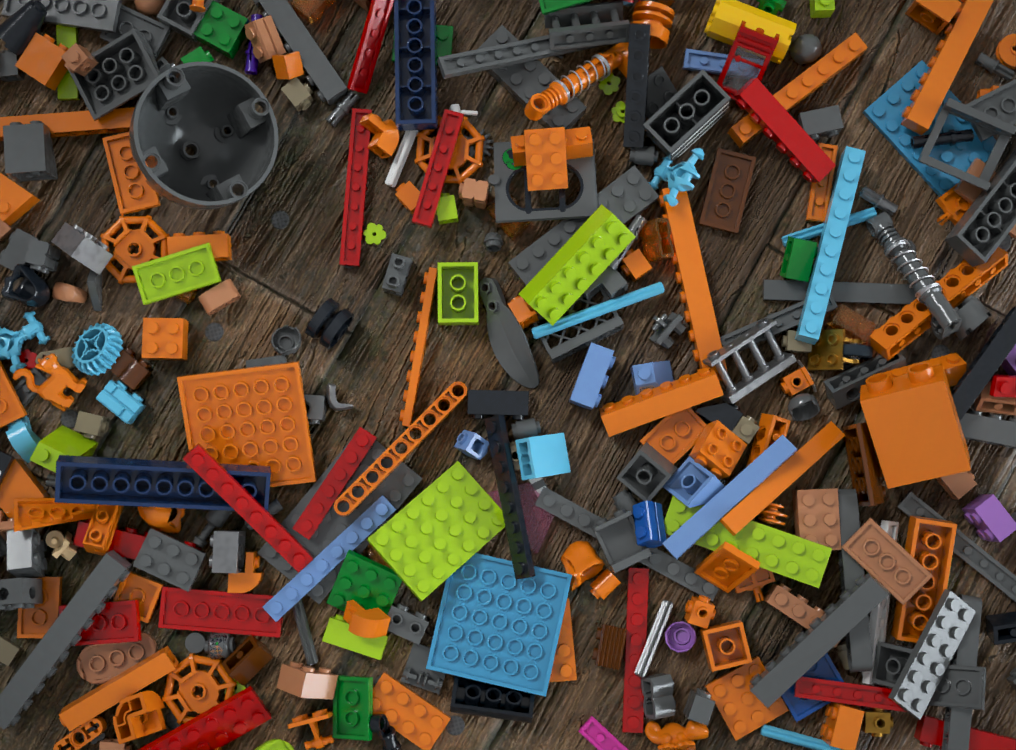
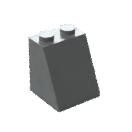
[3,121,58,182]

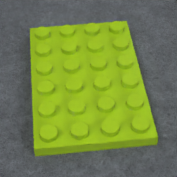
[367,461,505,602]

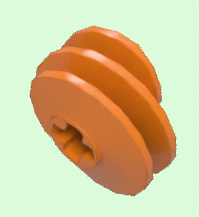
[995,34,1016,70]
[758,502,788,525]

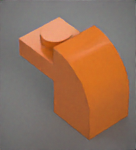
[359,113,399,159]
[227,551,264,593]
[343,600,391,638]

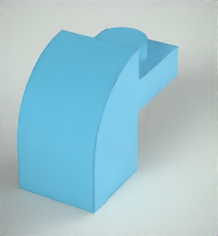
[6,416,41,463]

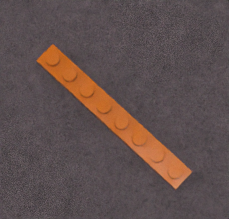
[399,267,438,427]

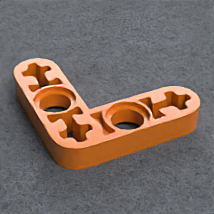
[53,716,107,750]

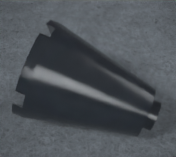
[0,0,47,56]

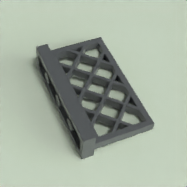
[533,289,624,364]

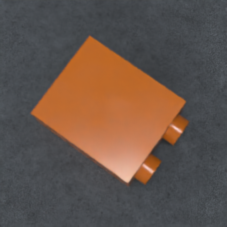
[860,362,971,489]

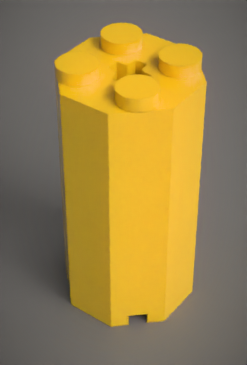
[704,0,797,64]

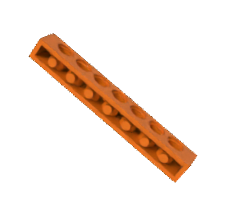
[869,246,1008,361]

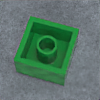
[194,0,250,60]

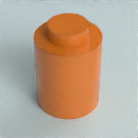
[590,568,621,600]

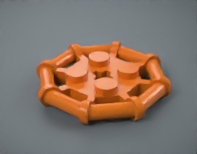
[414,115,485,185]
[100,215,170,285]
[162,653,237,725]

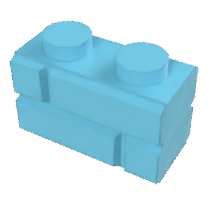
[96,380,146,425]

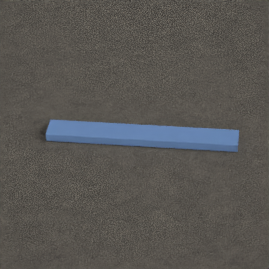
[662,435,797,560]

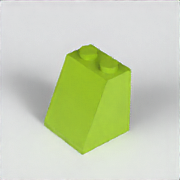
[30,425,99,473]

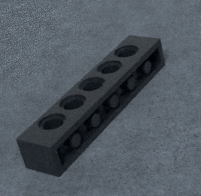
[623,23,651,148]

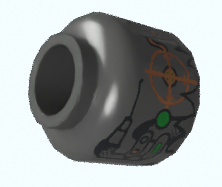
[204,633,236,659]

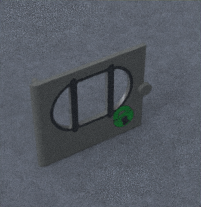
[488,138,598,223]

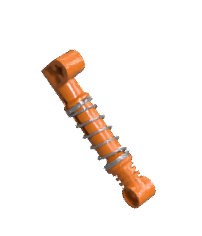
[524,42,629,121]

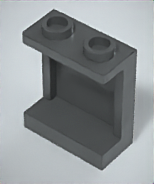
[592,508,652,573]

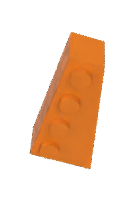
[0,173,40,226]

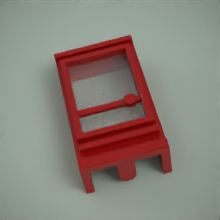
[717,20,780,101]

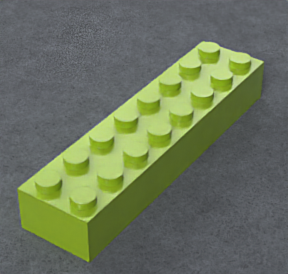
[664,496,832,588]

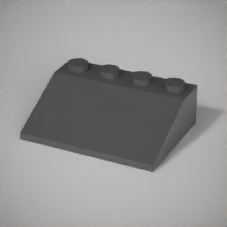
[68,28,160,121]

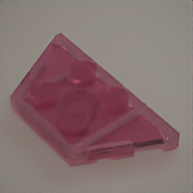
[487,483,554,554]

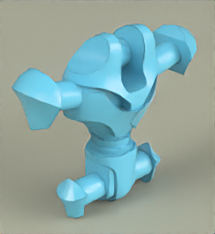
[648,148,704,207]
[0,311,51,374]

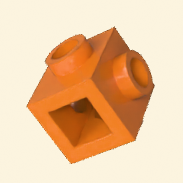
[684,595,716,629]

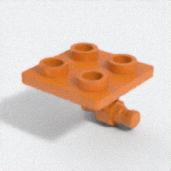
[288,708,334,750]

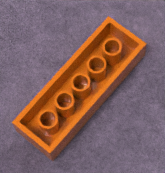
[891,515,957,643]

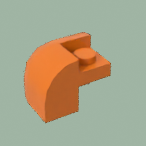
[113,690,167,744]

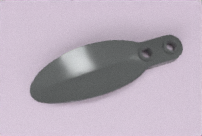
[478,278,539,388]

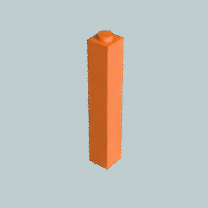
[59,645,179,731]

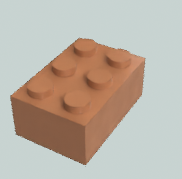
[792,488,841,550]

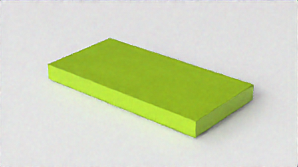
[132,243,222,305]

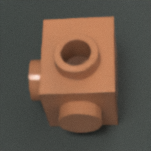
[61,43,98,77]

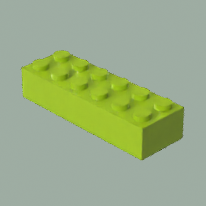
[519,204,636,326]

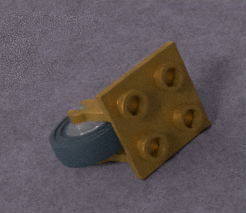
[807,329,873,371]

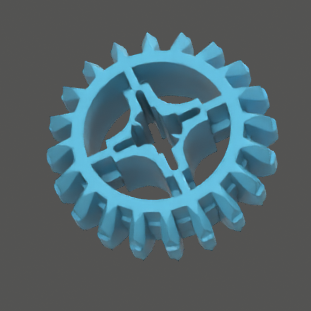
[71,323,124,376]

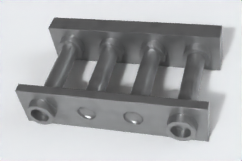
[702,318,797,404]

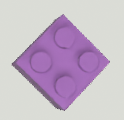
[962,494,1016,542]

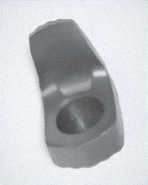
[326,383,354,411]

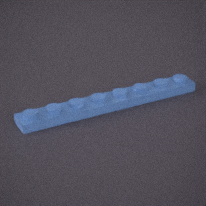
[263,495,397,622]

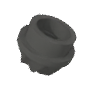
[484,232,503,252]

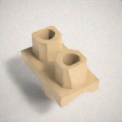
[45,530,78,561]

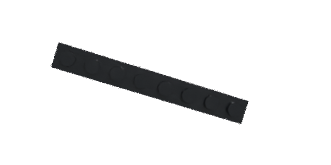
[484,415,536,580]

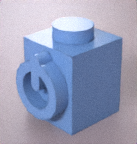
[454,430,489,460]

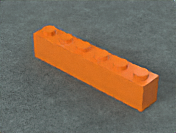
[599,367,724,437]

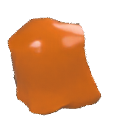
[138,506,185,533]
[561,541,605,591]

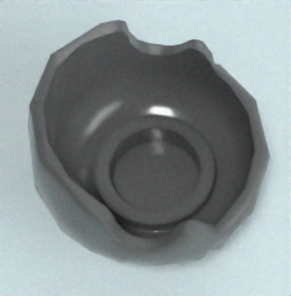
[790,34,822,65]
[271,325,302,356]
[788,393,820,421]

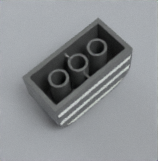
[643,69,731,161]

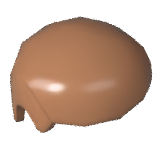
[134,0,165,16]

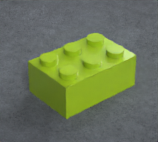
[438,262,479,325]

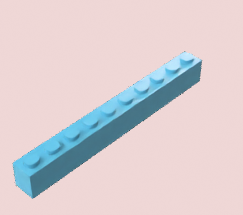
[795,146,866,345]

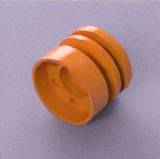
[631,1,675,49]

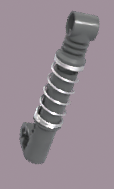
[866,211,962,340]

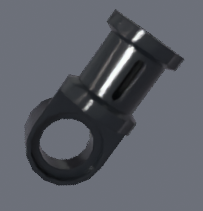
[370,714,401,750]

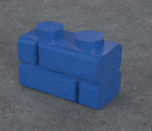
[632,500,666,548]

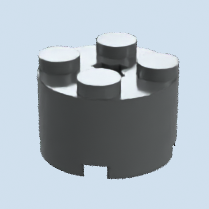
[954,294,992,341]

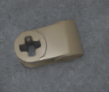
[35,347,77,369]

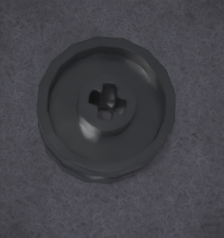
[305,298,354,350]

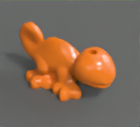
[645,720,709,750]

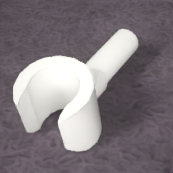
[449,104,478,116]

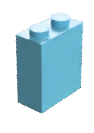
[515,433,571,480]

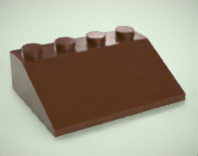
[842,422,886,506]

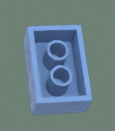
[569,342,616,411]

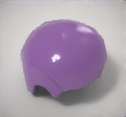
[665,621,696,653]

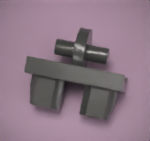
[649,312,687,349]

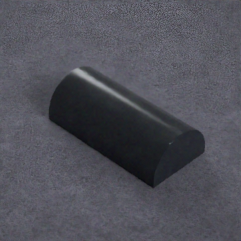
[450,676,535,723]

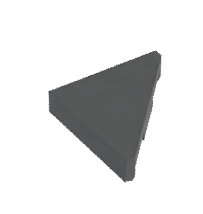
[87,270,102,311]

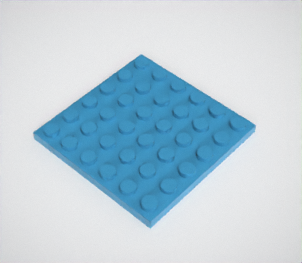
[426,553,572,697]

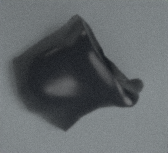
[1,264,50,307]

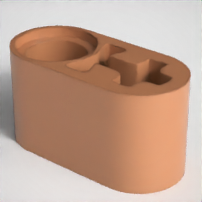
[198,279,241,315]

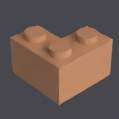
[277,661,338,700]

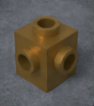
[860,707,893,737]

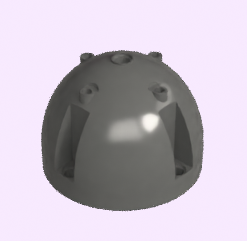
[129,62,279,210]

